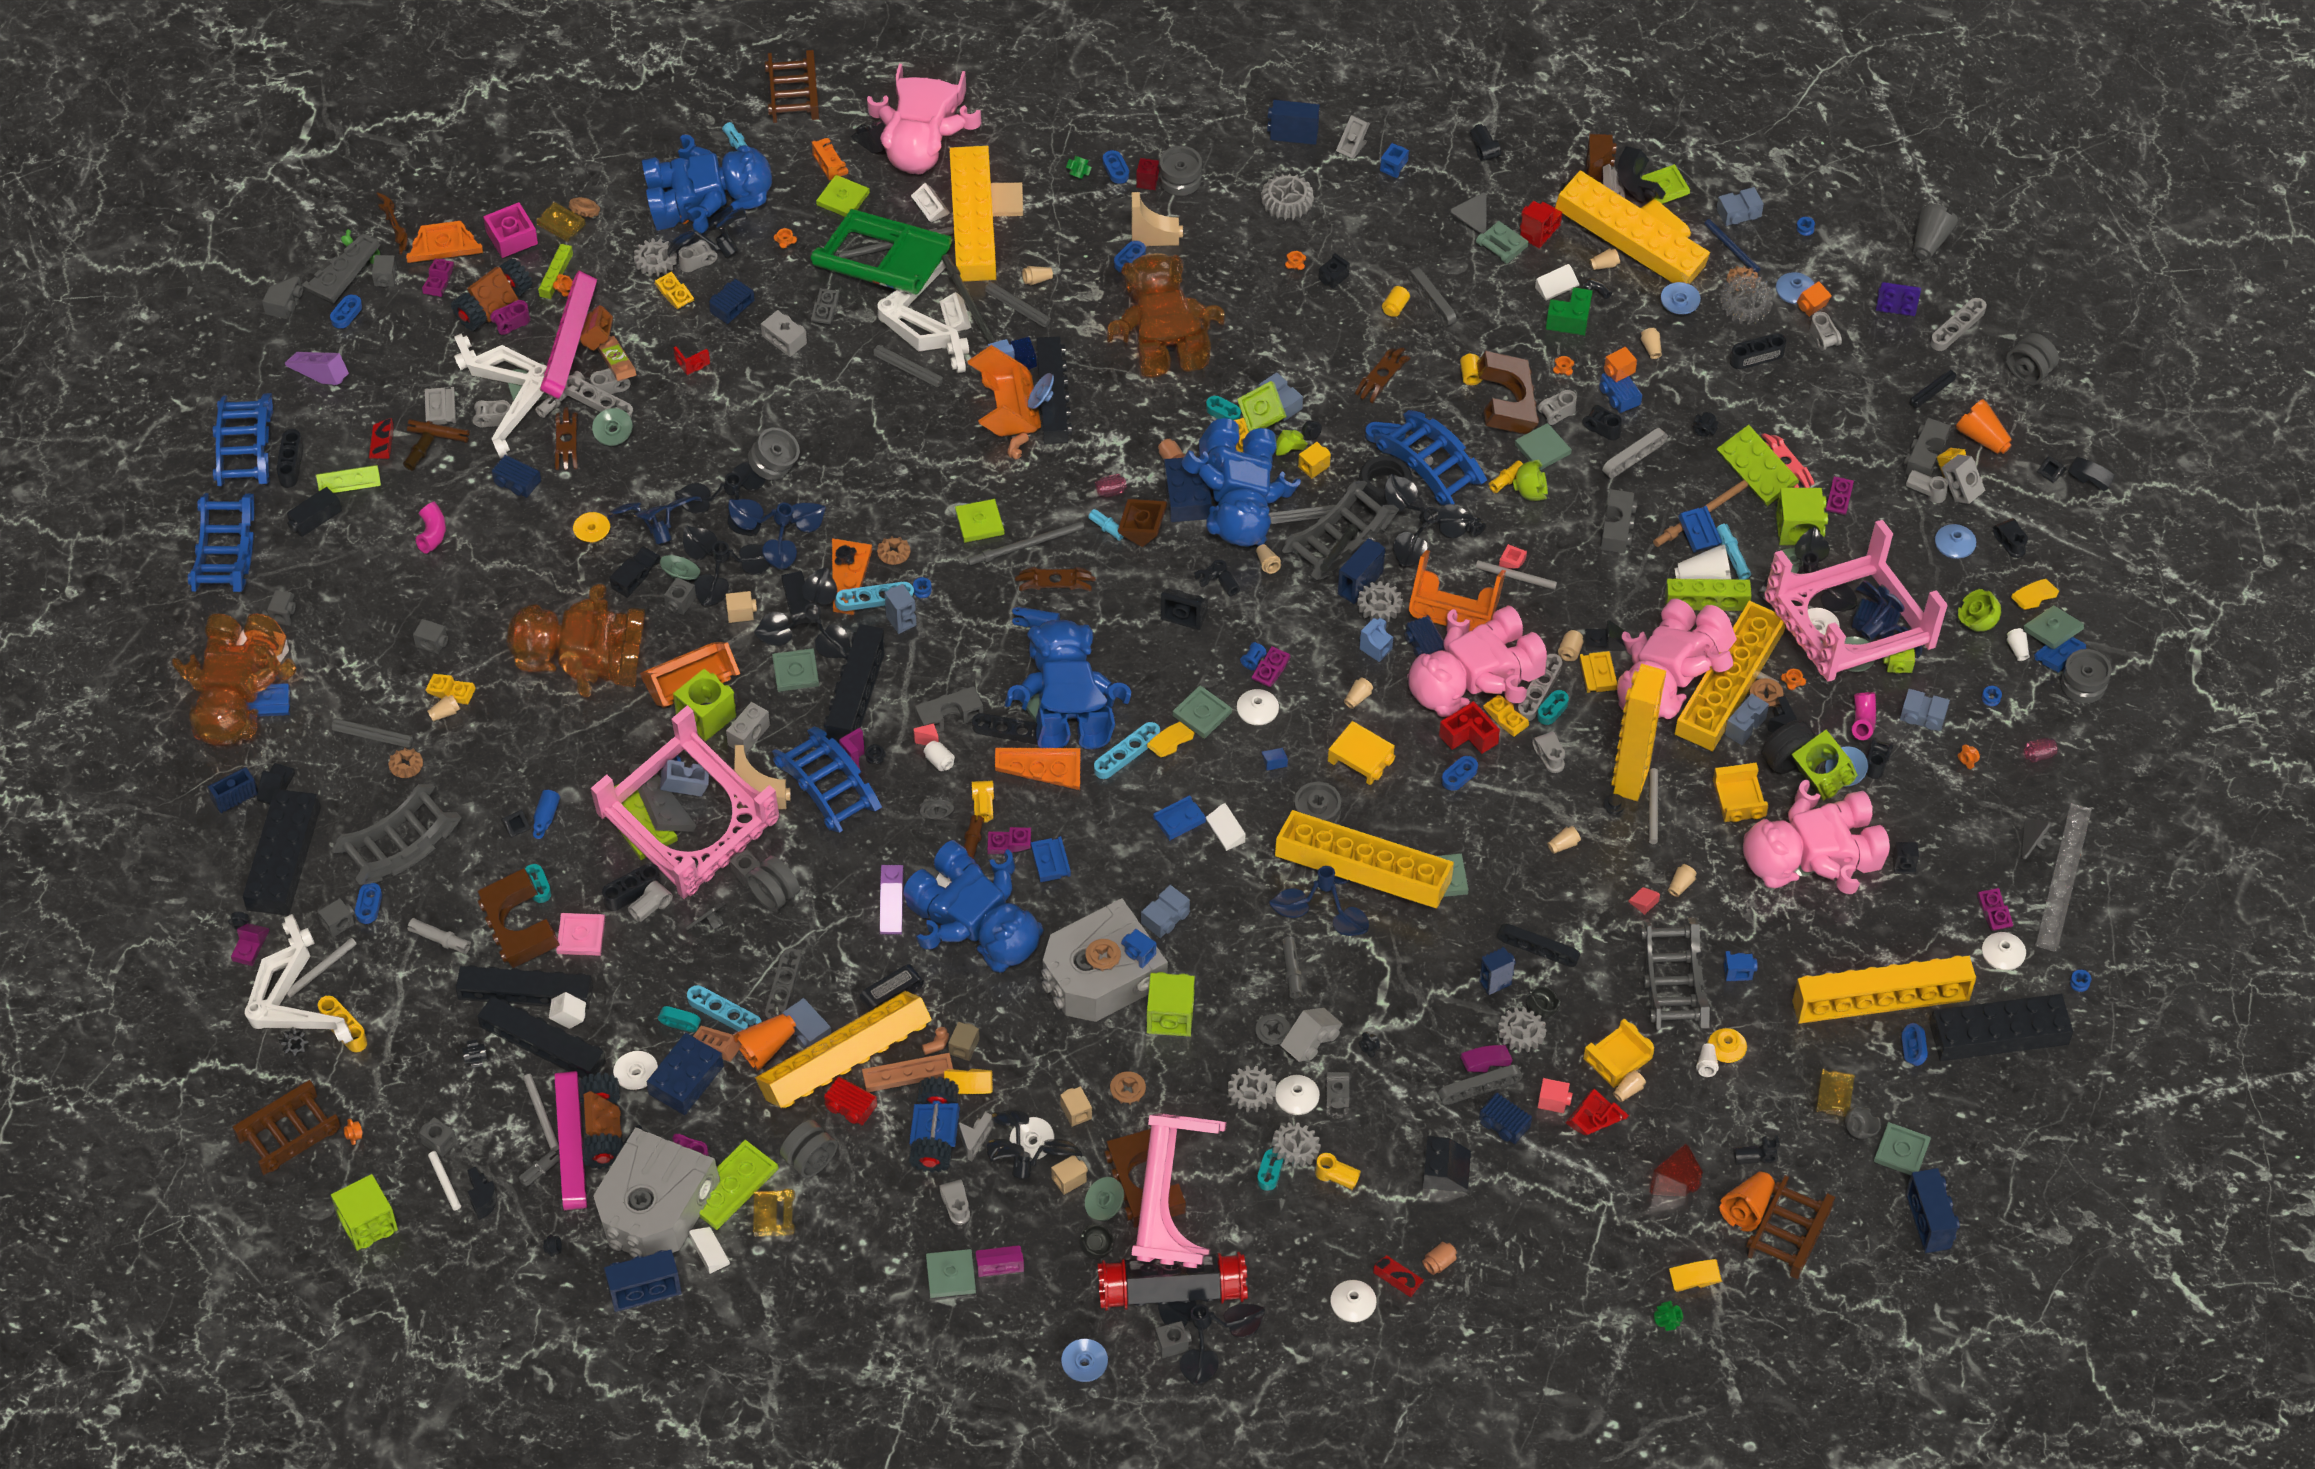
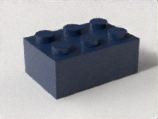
[1164,456,1212,522]
[646,1033,724,1115]
[1906,1168,1960,1253]
[604,1250,682,1312]

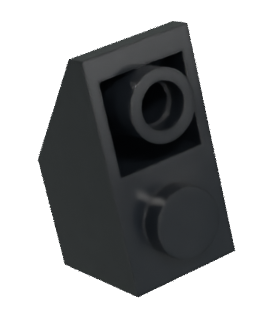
[851,121,886,153]

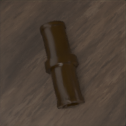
[403,432,435,471]

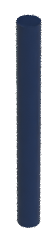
[1704,219,1760,273]

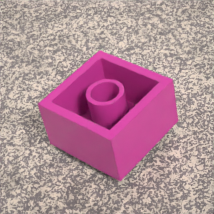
[483,202,538,258]

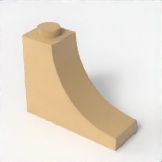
[1132,192,1183,246]
[734,745,791,809]

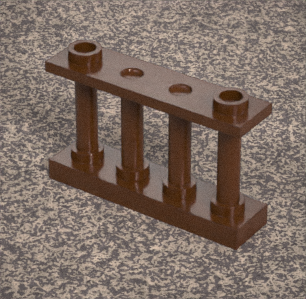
[765,50,819,123]
[232,1080,341,1176]
[1746,1175,1835,1279]

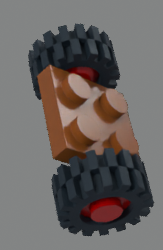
[451,258,533,331]
[578,1073,623,1169]

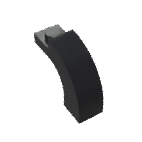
[1618,146,1666,203]

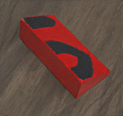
[369,418,394,459]
[1373,1255,1424,1298]

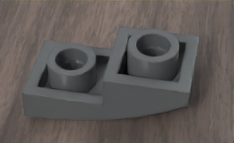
[811,288,840,325]

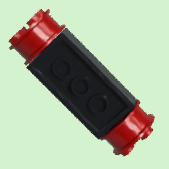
[1098,1252,1248,1311]

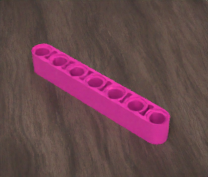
[555,1071,587,1211]

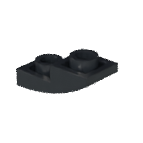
[2068,457,2115,491]

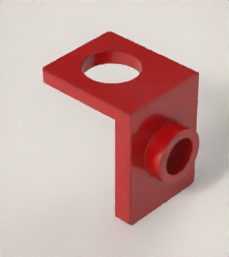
[673,346,710,375]

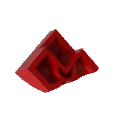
[1565,1089,1629,1135]

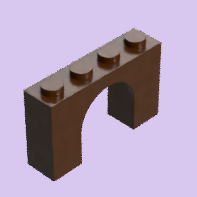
[1477,351,1539,434]
[477,868,560,968]
[1103,1129,1186,1228]

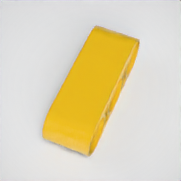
[1641,199,1691,238]
[318,996,367,1052]

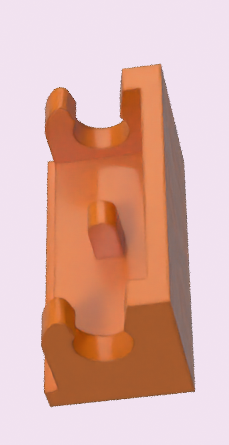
[812,138,848,181]

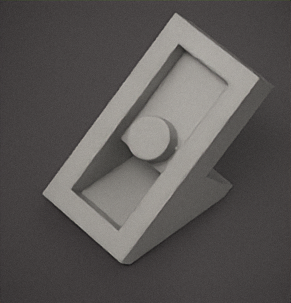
[1336,115,1370,159]
[959,1112,994,1161]

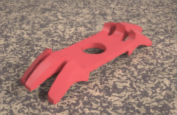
[1761,433,1814,488]

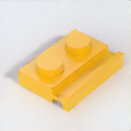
[1579,651,1618,693]

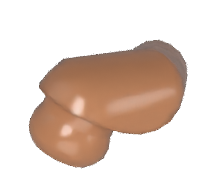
[1008,433,1029,460]
[922,1027,949,1055]

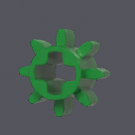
[1066,156,1092,179]
[1654,1301,1683,1331]

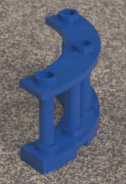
[213,393,273,486]
[1373,410,1487,505]
[188,493,254,592]
[772,726,882,833]

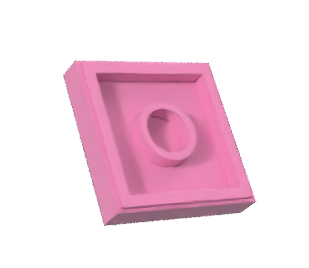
[556,913,605,956]

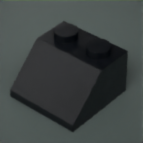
[1160,588,1208,630]
[1423,1136,1471,1193]

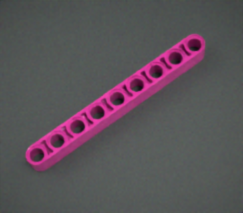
[540,271,597,399]

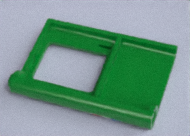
[811,209,952,295]

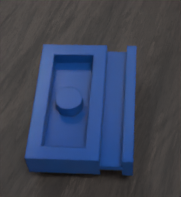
[1678,506,1722,553]
[2035,637,2086,673]
[246,683,290,717]
[1153,795,1206,841]
[1031,836,1071,882]

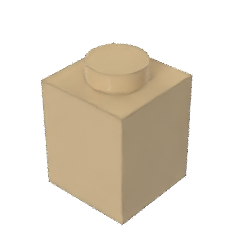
[726,591,757,623]
[1060,1086,1092,1127]
[1051,1155,1088,1195]

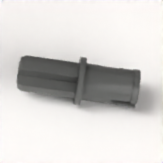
[519,1150,560,1187]

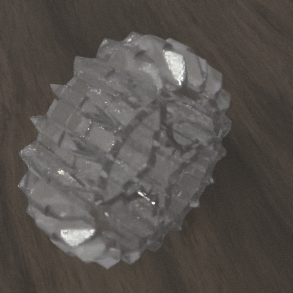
[1720,272,1774,325]

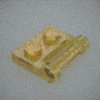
[753,1189,795,1236]

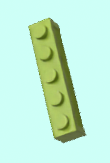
[538,244,573,299]

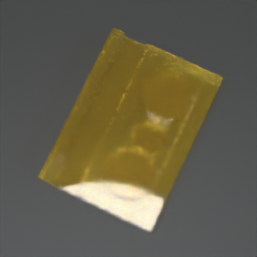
[536,202,586,242]
[1816,1069,1855,1117]

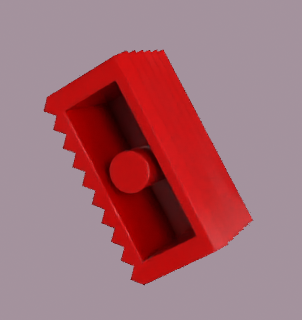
[824,1077,877,1126]

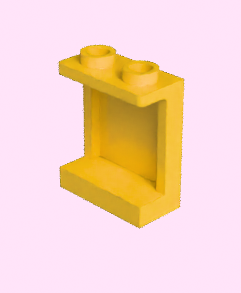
[1328,721,1395,785]
[1713,763,1768,822]
[1583,1019,1654,1088]

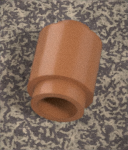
[1158,439,1185,460]
[1422,1242,1457,1275]

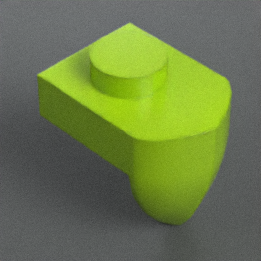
[1275,430,1308,456]

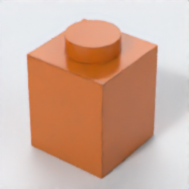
[1796,282,1832,317]
[1604,347,1637,382]

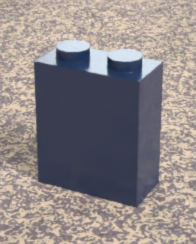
[1267,100,1320,145]
[1338,538,1385,604]

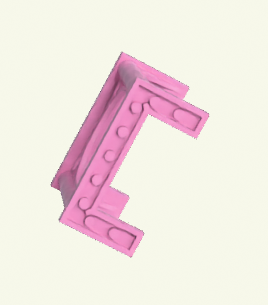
[1764,520,1947,682]
[591,705,779,899]
[1132,1113,1226,1268]

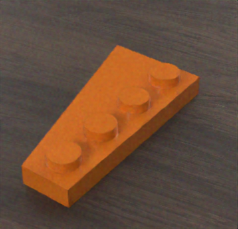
[832,538,872,615]
[995,748,1080,790]

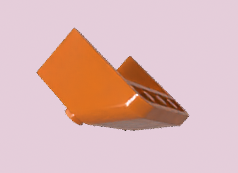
[968,345,1041,436]
[1409,550,1506,632]
[640,642,740,708]

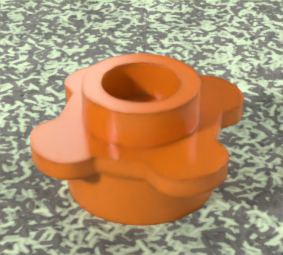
[774,228,797,248]
[1285,251,1306,270]
[553,274,573,297]
[1553,356,1574,376]
[1781,669,1806,690]
[1958,744,1980,769]
[344,1119,362,1145]

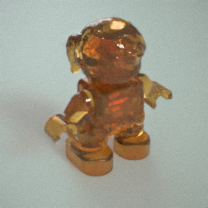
[1107,253,1225,378]
[506,584,645,697]
[172,614,296,746]

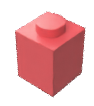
[1538,1078,1573,1113]

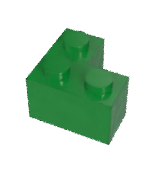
[1546,287,1593,336]

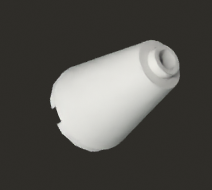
[1674,544,1731,579]

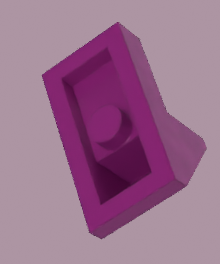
[231,924,269,966]

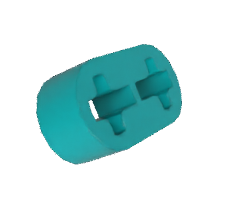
[1206,396,1241,420]
[1537,690,1569,725]
[525,864,551,903]
[658,1006,701,1032]
[1257,1148,1283,1191]

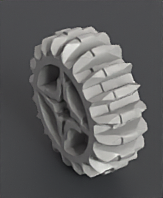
[1261,173,1314,221]

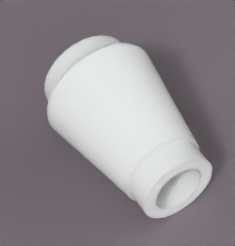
[2006,628,2030,661]
[1696,1043,1719,1077]

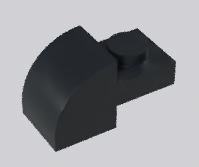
[467,1166,497,1220]

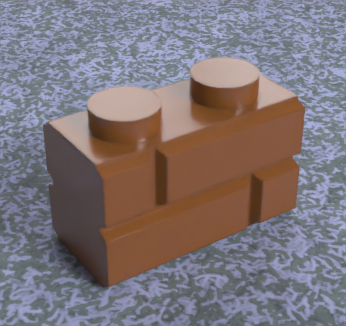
[580,305,613,351]

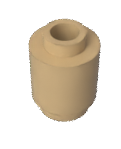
[1558,630,1584,661]

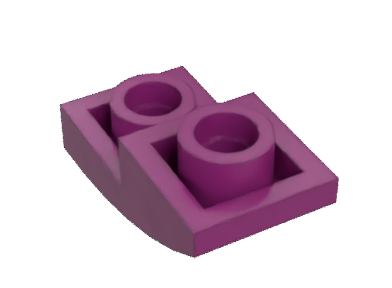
[422,258,454,297]
[1826,476,1854,515]
[1252,646,1291,687]
[987,827,1031,854]
[1977,888,2013,931]
[1460,1045,1513,1072]

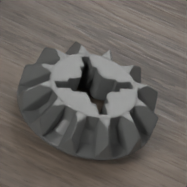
[920,796,954,819]
[1256,1014,1291,1047]

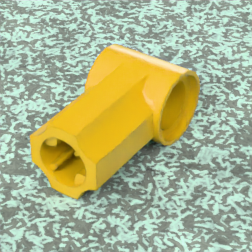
[972,781,994,823]
[1315,1153,1361,1190]

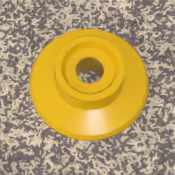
[573,512,610,543]
[1707,1028,1747,1063]

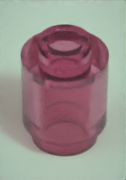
[1095,474,1127,498]
[2024,737,2058,763]

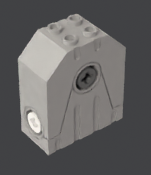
[1041,898,1168,1022]
[593,1127,720,1258]

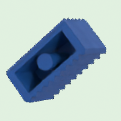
[1599,373,1642,413]

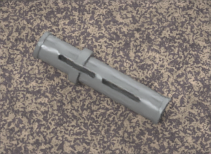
[535,371,585,418]
[408,918,471,954]

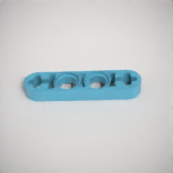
[835,582,914,611]
[1094,722,1160,779]
[687,985,762,1031]

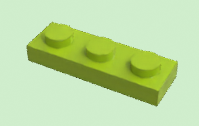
[316,465,381,493]

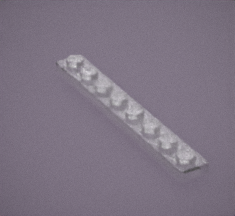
[2035,803,2092,952]

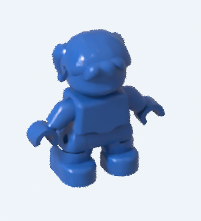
[642,135,772,233]
[1182,418,1301,546]
[1005,620,1131,749]
[904,840,1043,973]

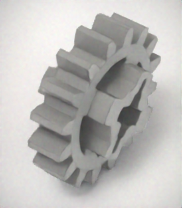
[634,238,677,277]
[1357,581,1403,622]
[1498,1007,1546,1052]
[1228,1066,1276,1112]
[1271,1123,1321,1167]

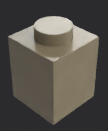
[948,1022,979,1061]

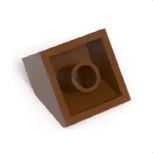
[1586,134,1616,182]

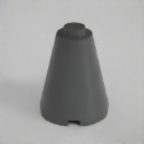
[1913,203,1958,260]

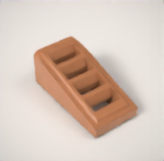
[693,1025,741,1062]

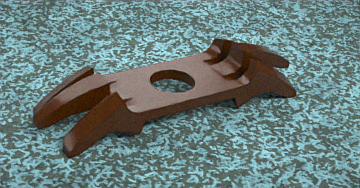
[377,192,408,255]
[1355,347,1411,404]
[555,407,578,470]
[1015,567,1096,591]

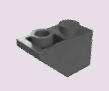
[262,276,303,319]

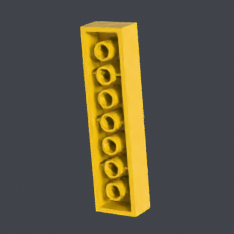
[950,146,996,282]
[1555,170,1710,284]
[1675,601,1786,751]
[1611,663,1666,801]
[1275,810,1454,909]
[1792,956,1976,1024]
[755,991,932,1108]

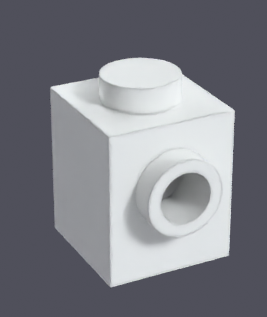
[549,992,586,1029]

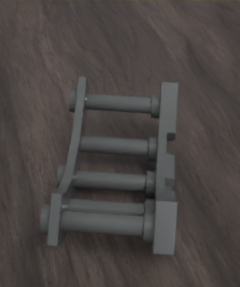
[1282,481,1399,580]
[331,784,462,885]
[1640,918,1710,1030]

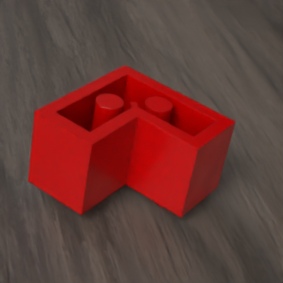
[1520,201,1562,249]
[1439,701,1500,754]

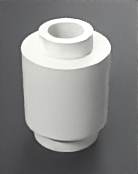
[924,741,955,771]

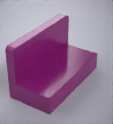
[839,728,865,775]
[976,1245,1024,1277]

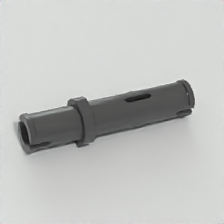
[1282,936,1303,999]

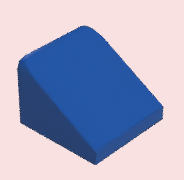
[1262,748,1288,770]

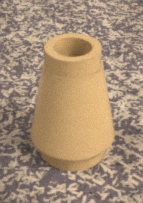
[1589,248,1620,270]
[1022,266,1053,286]
[1640,328,1662,359]
[1256,544,1281,574]
[1344,678,1373,709]
[427,695,460,722]
[1547,826,1581,854]
[1668,864,1697,897]
[1613,1070,1646,1102]

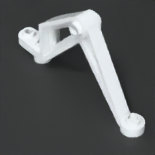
[878,260,969,373]
[454,334,547,459]
[245,914,353,1044]

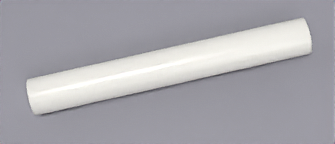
[428,1151,461,1210]

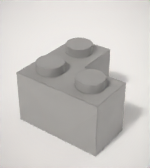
[1280,1008,1343,1062]

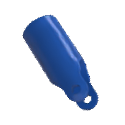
[1012,607,1060,628]
[533,790,560,839]

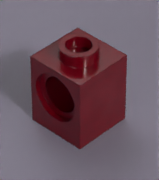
[1136,158,1159,190]

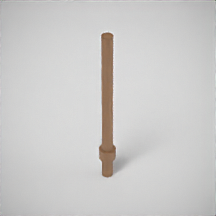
[1653,480,1748,547]

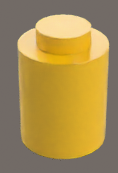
[1382,286,1410,317]
[1460,353,1483,385]

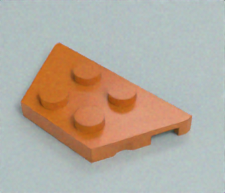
[406,221,483,263]

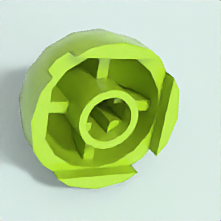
[1513,460,1548,501]
[1958,589,2001,632]

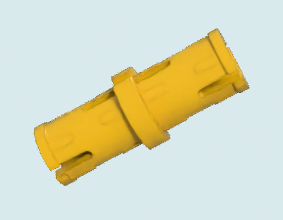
[1489,461,1523,493]

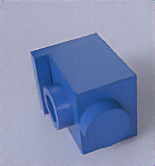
[1380,143,1409,178]
[1121,929,1156,969]
[1723,951,1757,981]

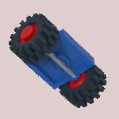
[909,1076,960,1173]

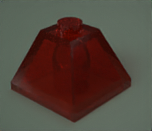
[1650,1144,1703,1197]

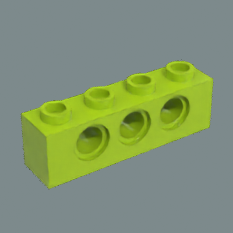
[1665,579,1751,611]

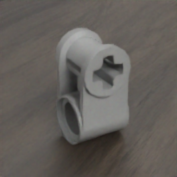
[678,239,718,272]
[1809,311,1842,351]
[590,368,631,396]
[1537,390,1577,425]
[473,400,510,427]
[1532,731,1565,773]
[939,1179,970,1225]

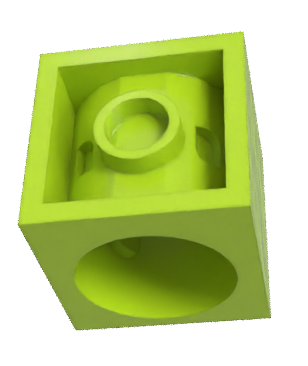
[1776,488,1828,545]
[673,669,736,741]
[1791,730,1858,801]
[1147,972,1195,1037]
[331,1174,398,1251]

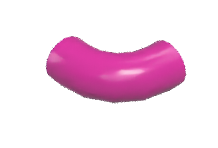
[416,501,446,554]
[1852,692,1876,740]

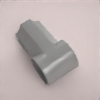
[1906,470,1948,503]
[628,881,673,922]

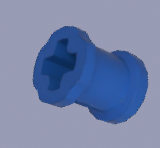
[1240,642,1267,670]

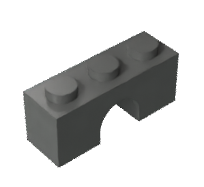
[1904,418,1951,477]
[1601,489,1637,553]
[915,686,984,733]

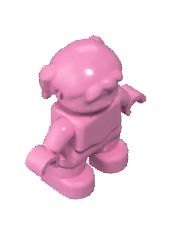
[867,63,981,174]
[1617,599,1737,719]
[1408,605,1547,717]
[1743,780,1890,894]

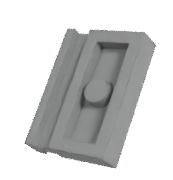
[1603,164,1625,198]
[425,387,456,425]

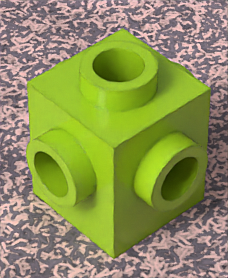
[1883,648,1915,673]

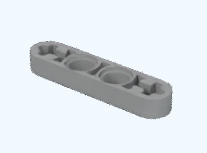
[1930,298,1986,351]
[563,375,633,418]
[1602,428,1668,478]
[1518,654,1562,721]

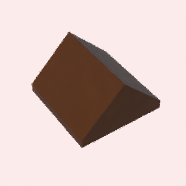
[1118,499,1167,547]

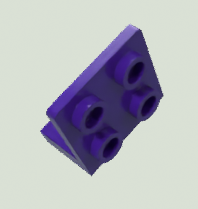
[1876,282,1921,316]

